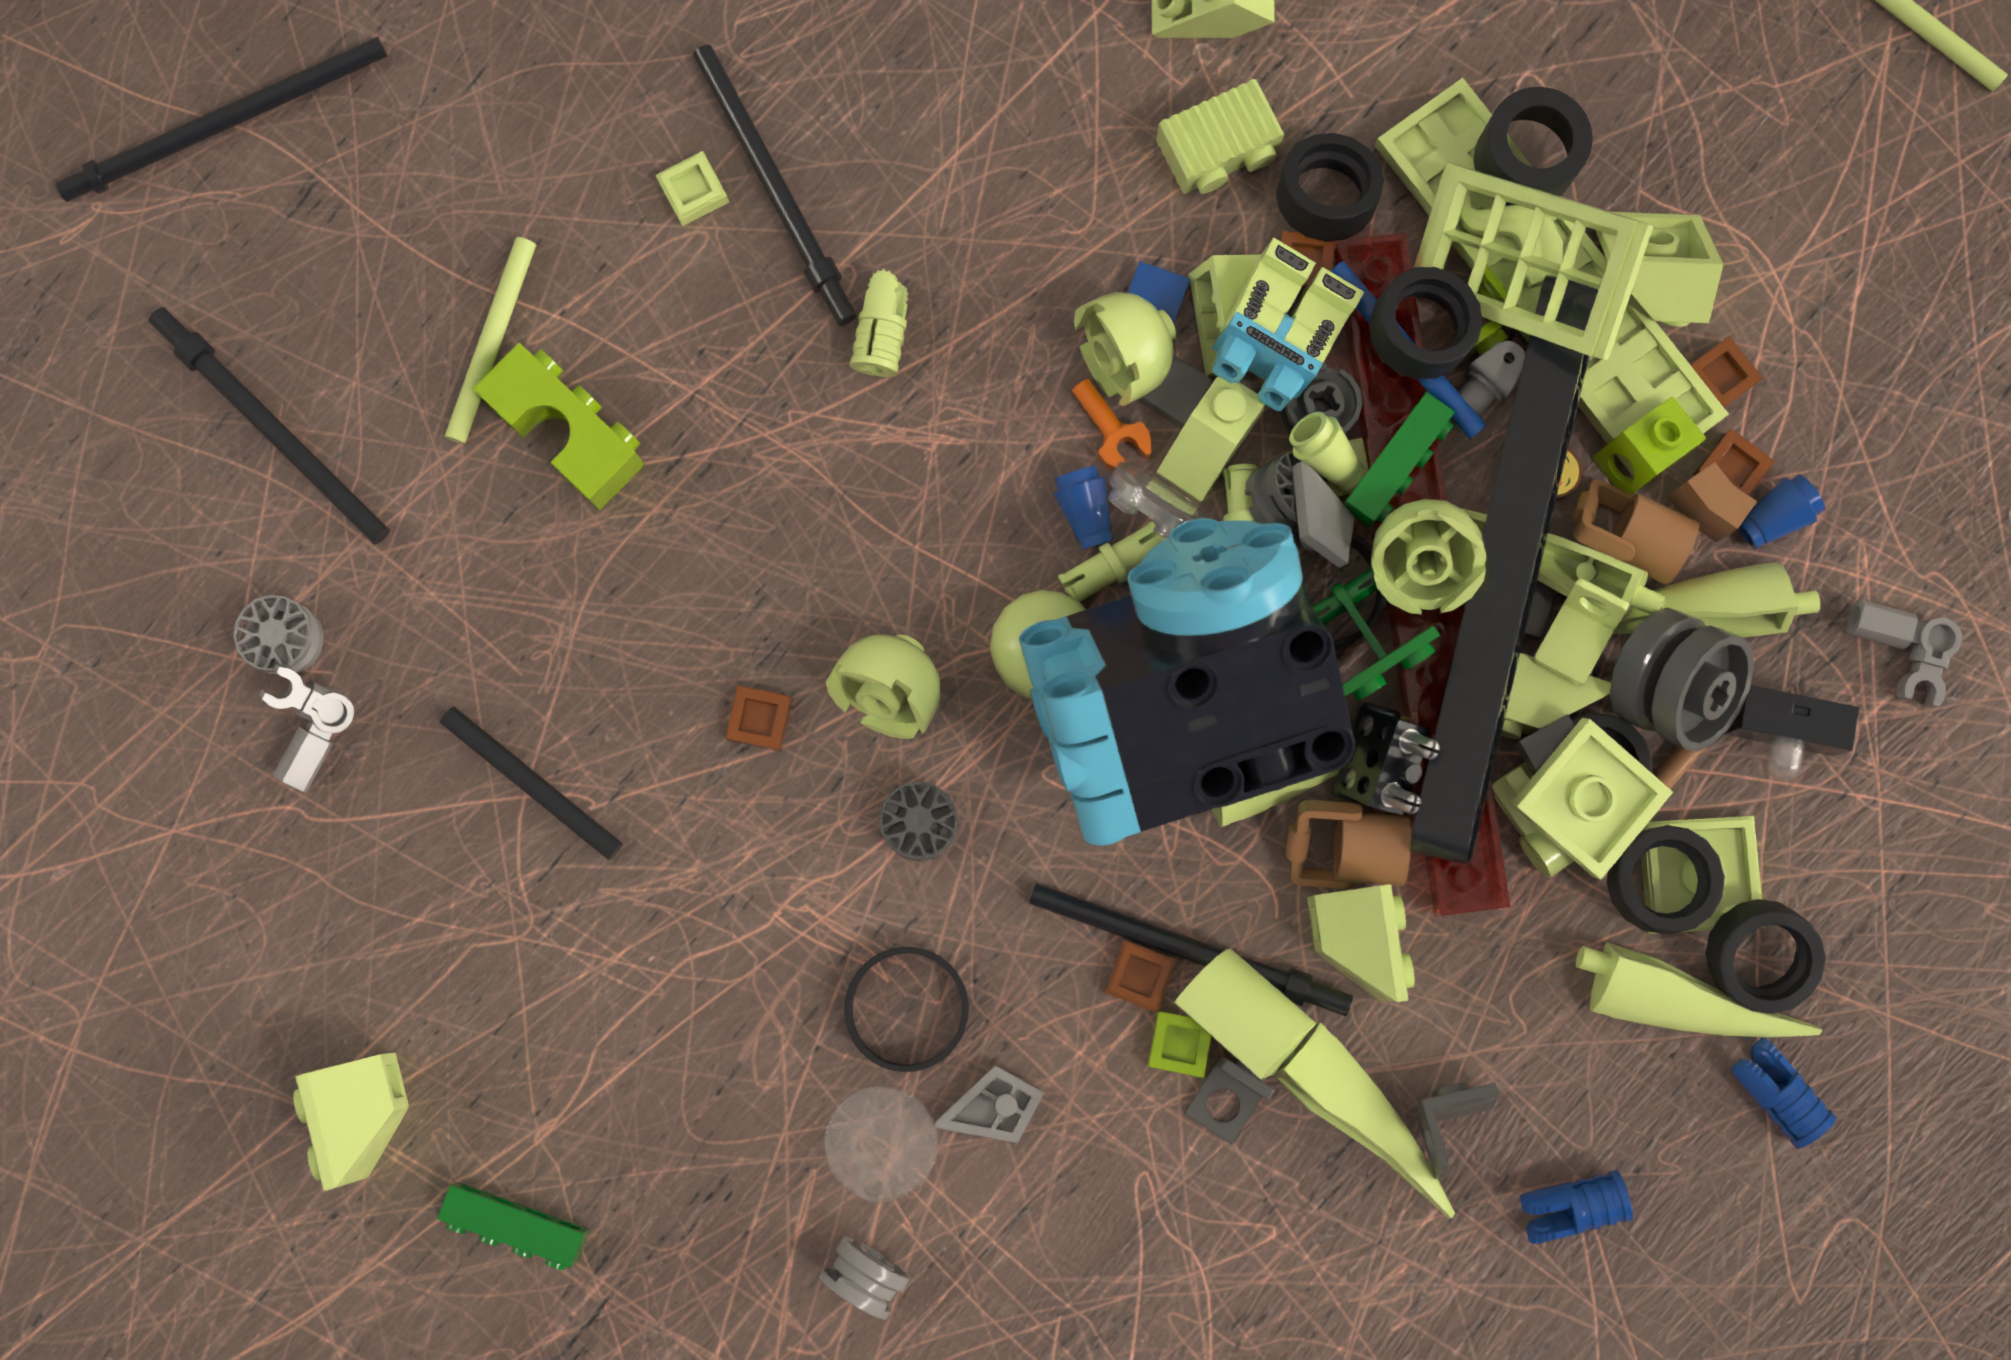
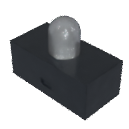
[1724,685,1860,781]

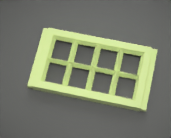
[1414,162,1654,360]

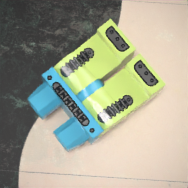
[1212,237,1364,411]

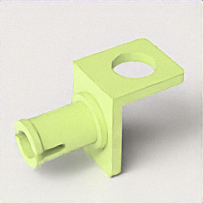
[1534,578,1630,686]

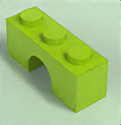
[473,342,645,511]

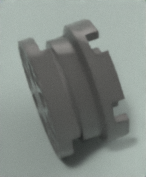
[1281,364,1362,436]
[1245,452,1329,536]
[879,781,959,862]

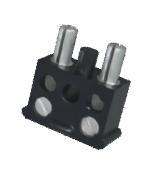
[1333,702,1440,815]

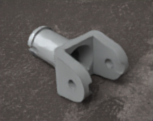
[1449,341,1525,436]

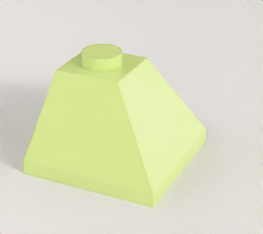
[1595,211,1723,327]

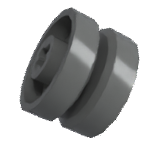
[1610,608,1754,751]

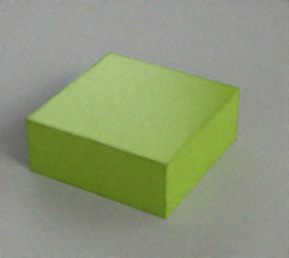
[1147,1011,1212,1078]

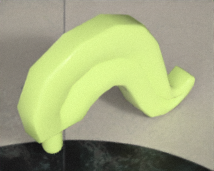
[1459,195,1563,289]

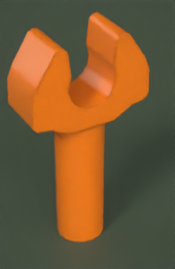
[1072,378,1151,475]

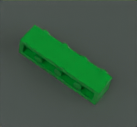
[1344,392,1455,528]
[437,1182,590,1270]

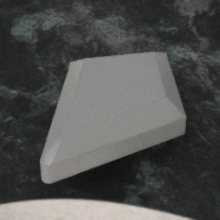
[1292,461,1355,568]
[935,1065,1045,1143]

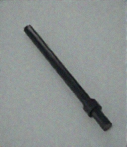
[693,45,857,326]
[149,307,390,545]
[1029,883,1353,1017]

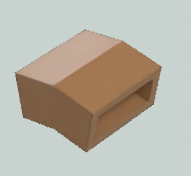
[1668,462,1757,542]

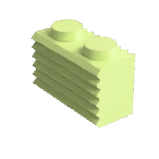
[1156,79,1284,194]

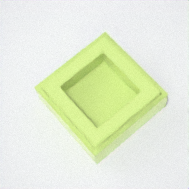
[655,151,729,227]

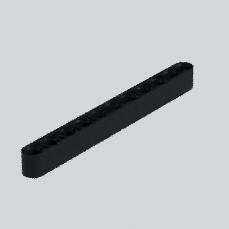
[1410,275,1598,865]

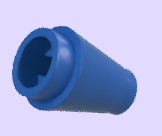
[1053,465,1113,550]
[1738,474,1825,550]

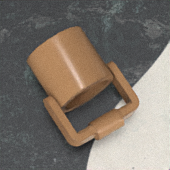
[1572,479,1700,586]
[1285,800,1411,889]

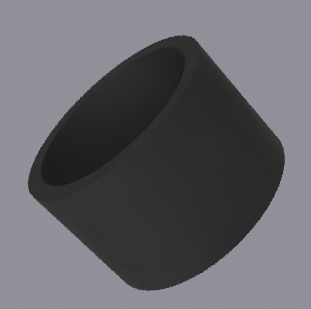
[1474,87,1593,206]

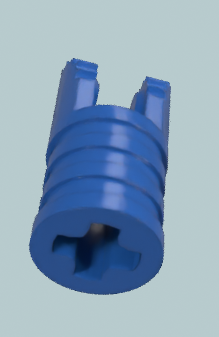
[1731,1037,1837,1149]
[1520,1170,1633,1244]

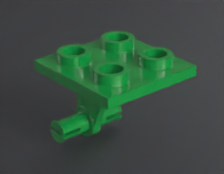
[1312,567,1440,702]

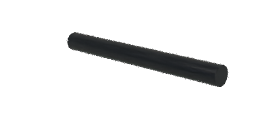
[440,707,623,860]

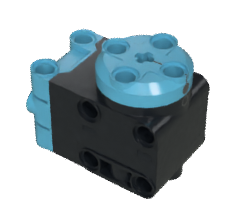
[1019,518,1355,846]

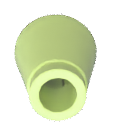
[1289,412,1365,491]

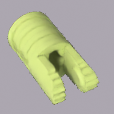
[850,269,909,377]

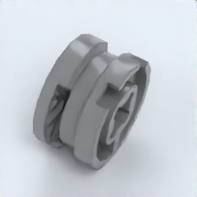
[233,595,324,676]
[819,1235,911,1320]

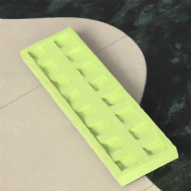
[1375,78,1729,477]

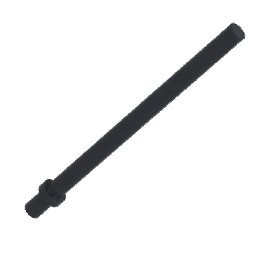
[56,37,388,202]

